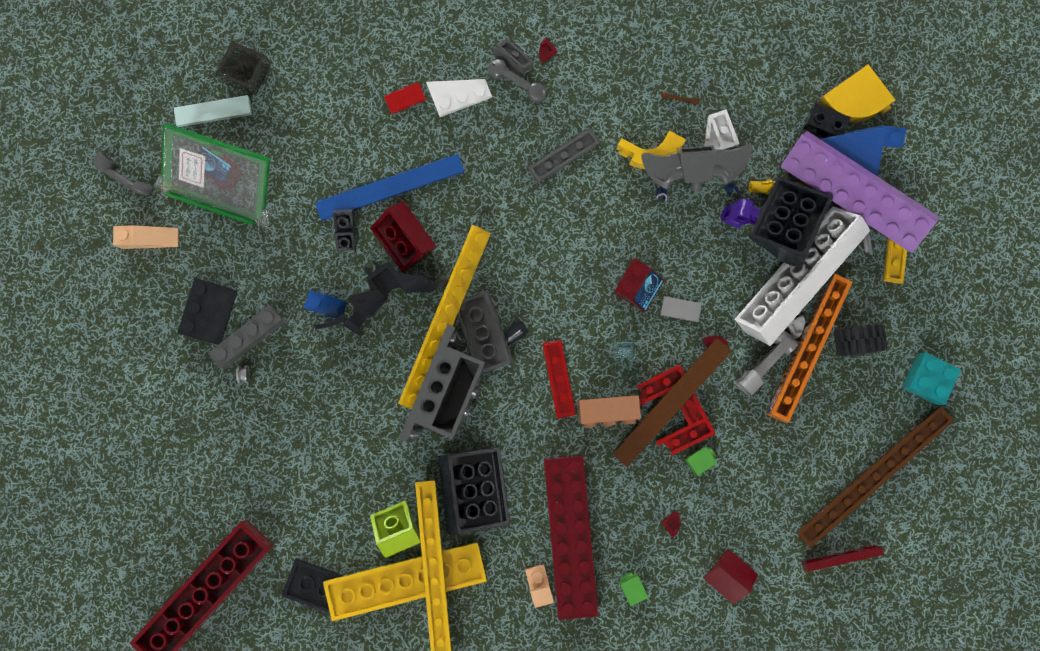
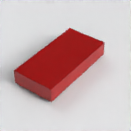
[384,82,426,114]

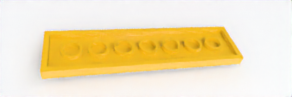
[323,542,487,621]

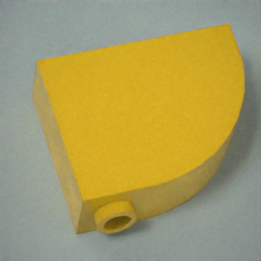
[818,64,895,123]

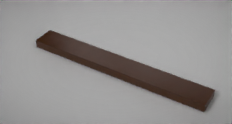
[613,338,731,467]

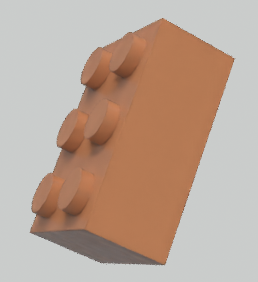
[577,395,641,428]

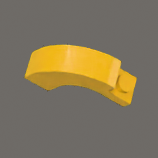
[616,130,686,169]

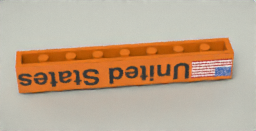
[765,274,853,422]

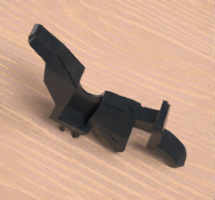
[314,261,450,336]

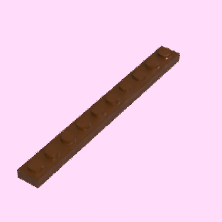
[795,406,954,548]

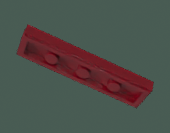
[801,545,884,572]

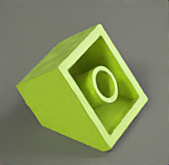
[370,500,421,558]

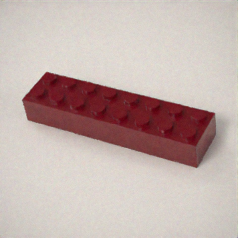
[543,455,598,620]
[130,520,275,651]

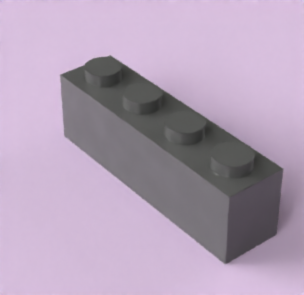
[208,305,286,369]

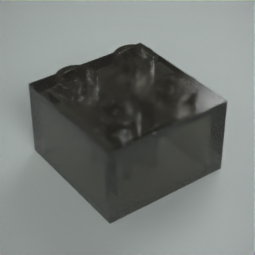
[215,41,271,96]

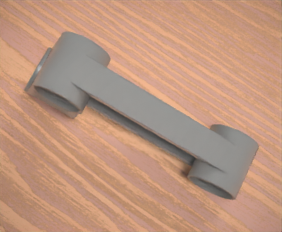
[734,330,799,397]

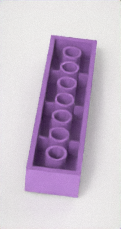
[780,131,939,253]

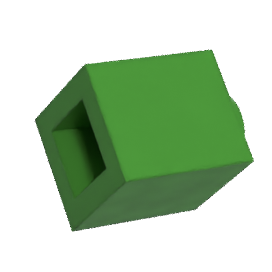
[684,446,717,476]
[619,572,648,606]

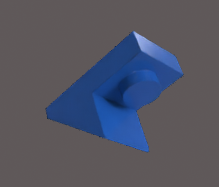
[304,290,347,319]

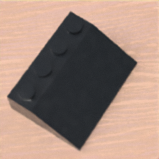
[749,176,833,269]
[438,447,510,535]

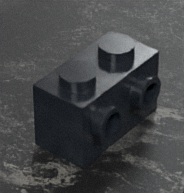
[803,103,851,138]

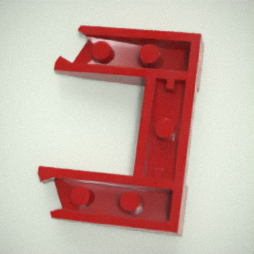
[636,364,715,455]

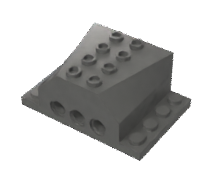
[399,324,485,442]

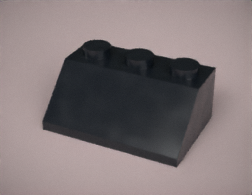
[177,278,237,345]

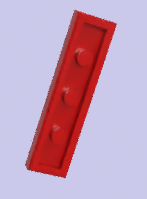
[542,340,576,419]

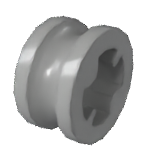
[236,365,250,383]

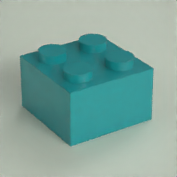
[902,352,961,405]

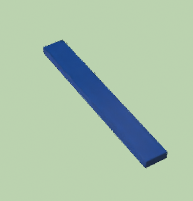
[315,154,464,221]

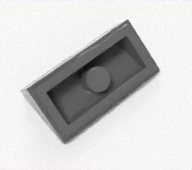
[492,39,534,77]

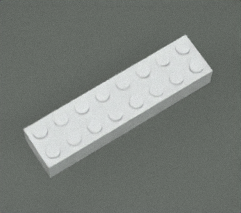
[735,207,870,346]

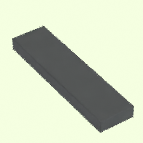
[528,128,601,184]

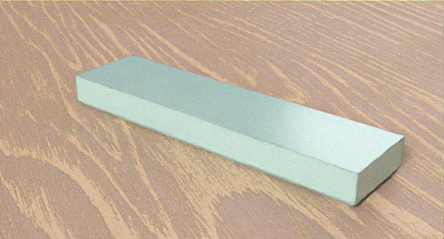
[174,95,252,127]

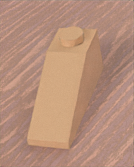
[113,226,178,249]

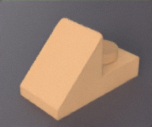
[525,564,554,608]

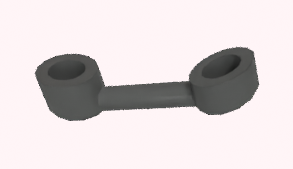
[488,59,547,103]
[93,150,154,196]

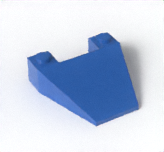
[820,125,906,188]

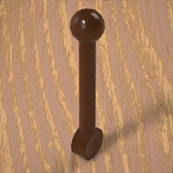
[661,92,699,105]

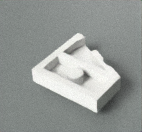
[704,110,739,150]

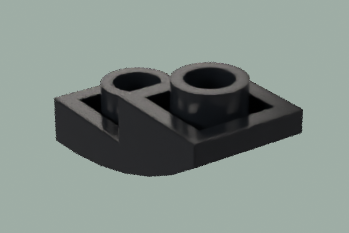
[333,209,356,251]

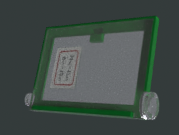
[156,123,273,228]

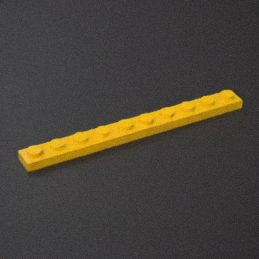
[398,225,491,409]
[415,480,451,651]

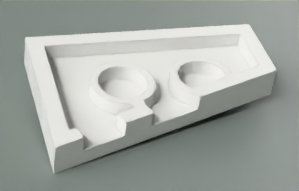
[426,79,492,117]

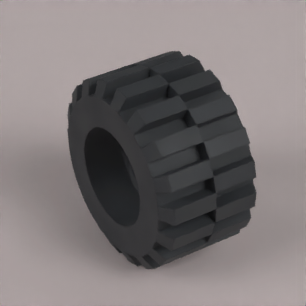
[834,324,888,356]

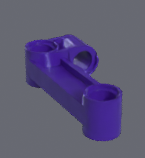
[720,199,762,229]

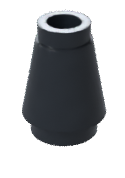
[504,320,529,346]

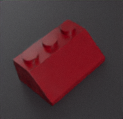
[370,201,437,273]

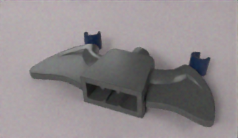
[641,144,753,202]

